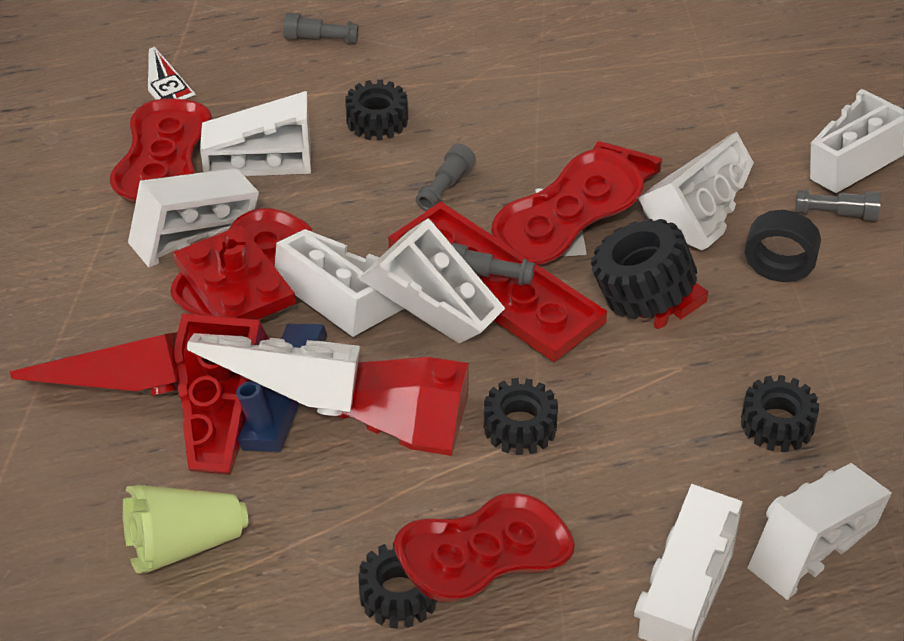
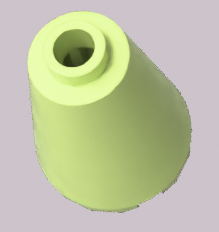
[123,485,248,574]

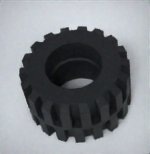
[591,218,698,319]

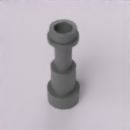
[283,12,359,45]
[416,144,476,211]
[796,189,881,221]
[452,243,535,286]

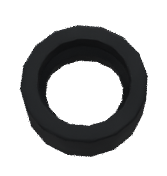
[745,209,821,282]

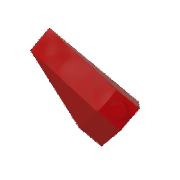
[174,313,269,475]
[9,332,179,396]
[338,357,469,456]

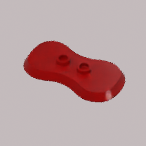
[110,98,212,204]
[491,149,644,266]
[170,208,313,316]
[394,493,575,602]

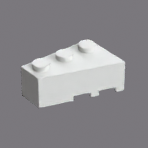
[810,89,904,193]
[200,91,311,176]
[128,168,259,268]
[358,218,505,344]
[275,229,404,337]
[747,463,892,600]
[634,484,743,641]

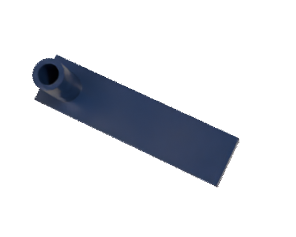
[236,324,327,452]

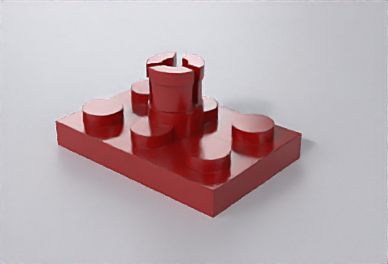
[173,225,296,320]

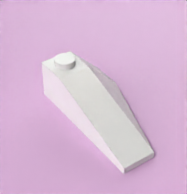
[638,132,754,250]
[187,333,360,416]

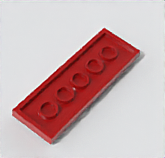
[388,201,608,362]

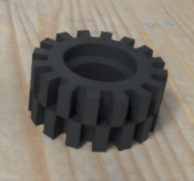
[345,80,408,141]
[741,375,819,452]
[483,378,558,455]
[358,542,439,629]

